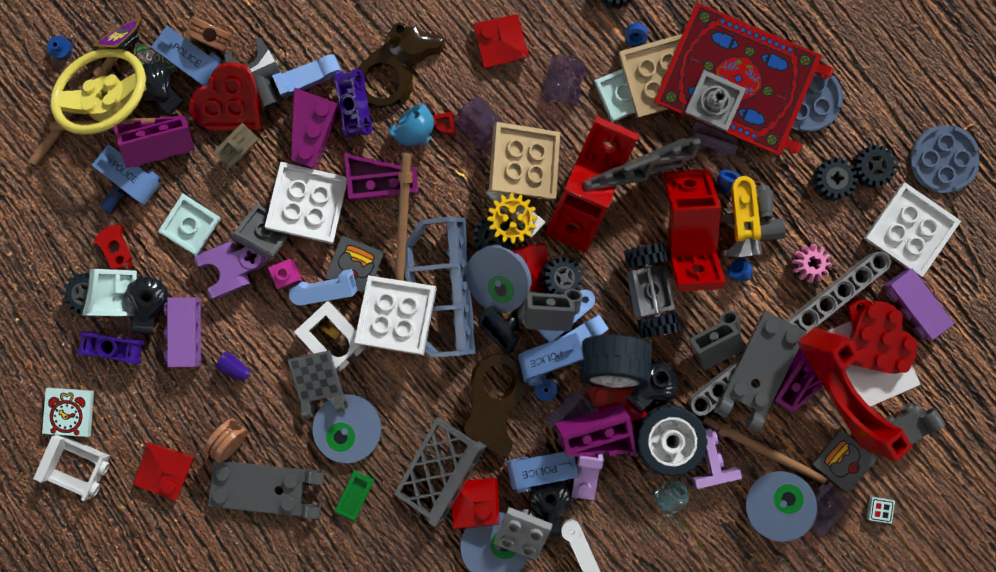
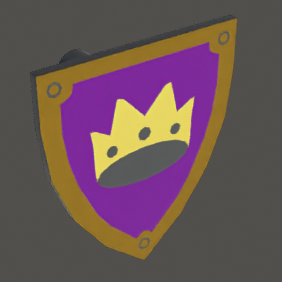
[92,17,142,63]

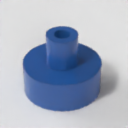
[625,23,648,47]
[47,36,73,60]
[717,170,740,194]
[728,258,753,282]
[534,378,557,401]

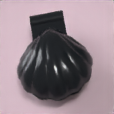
[134,62,184,116]
[124,277,169,335]
[626,361,678,413]
[528,481,572,536]

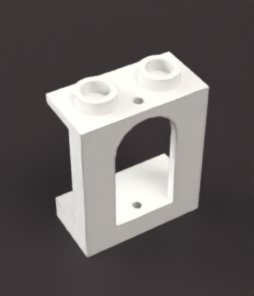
[294,301,366,372]
[33,435,110,501]

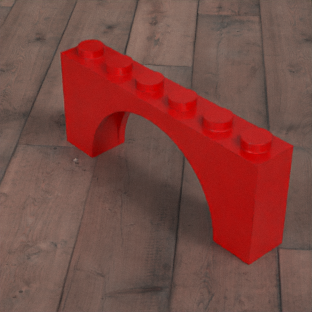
[797,328,913,462]

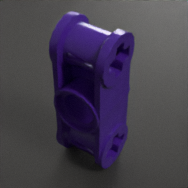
[334,68,372,138]
[75,331,145,364]

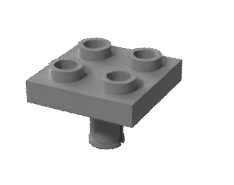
[684,70,746,132]
[493,507,552,560]

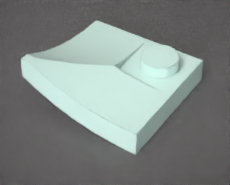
[83,269,137,316]

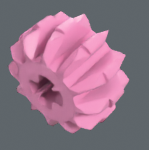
[791,244,832,283]

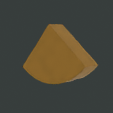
[320,320,342,340]

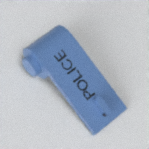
[151,25,222,86]
[92,144,161,205]
[518,333,583,386]
[506,451,579,493]

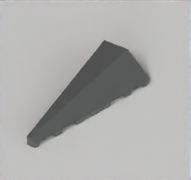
[582,138,701,191]

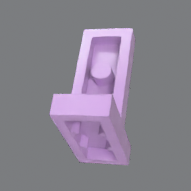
[691,427,742,489]
[571,454,603,500]

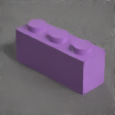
[883,268,955,340]
[164,297,201,367]

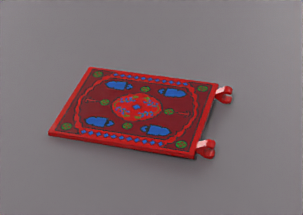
[653,2,834,156]

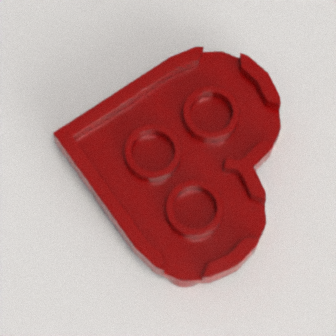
[189,62,262,131]
[850,301,918,374]

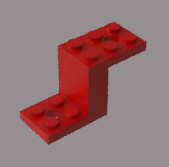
[544,116,640,253]
[663,169,726,292]

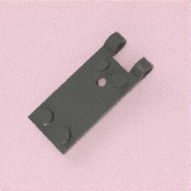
[714,311,807,434]
[208,460,325,519]

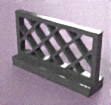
[394,417,486,527]

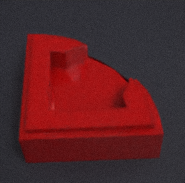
[432,111,457,135]

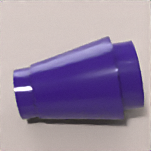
[215,352,251,382]

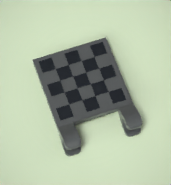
[288,350,349,419]

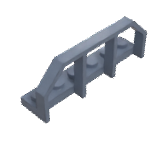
[405,217,476,357]

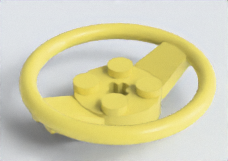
[51,49,146,135]

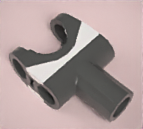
[225,37,281,111]
[718,212,786,258]

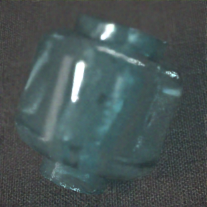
[654,480,689,515]

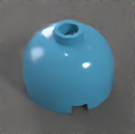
[389,102,434,146]

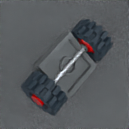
[624,243,682,338]

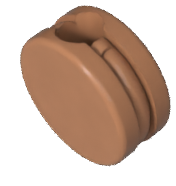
[185,16,232,52]
[204,418,247,463]

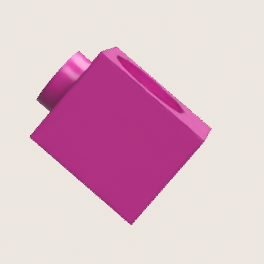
[268,259,303,290]

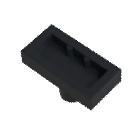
[478,306,520,355]

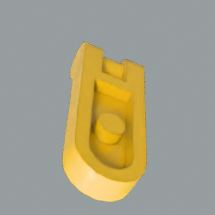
[731,176,761,242]

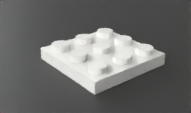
[265,162,347,244]
[864,182,961,277]
[354,275,437,356]

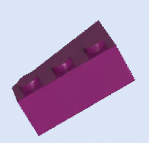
[291,87,340,170]
[114,116,195,168]
[344,153,420,202]
[773,347,848,413]
[555,404,637,456]

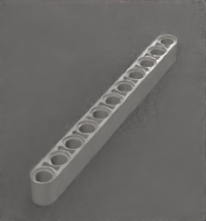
[687,252,891,416]

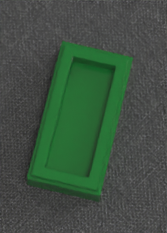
[334,470,375,522]

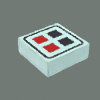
[867,496,895,524]

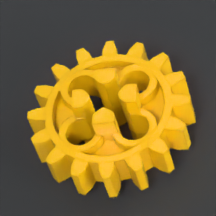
[487,193,538,244]

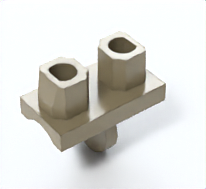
[214,123,260,168]

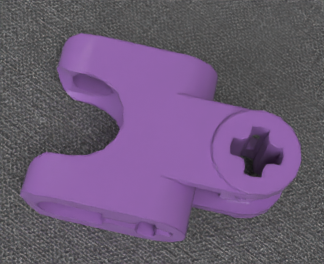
[194,242,268,299]

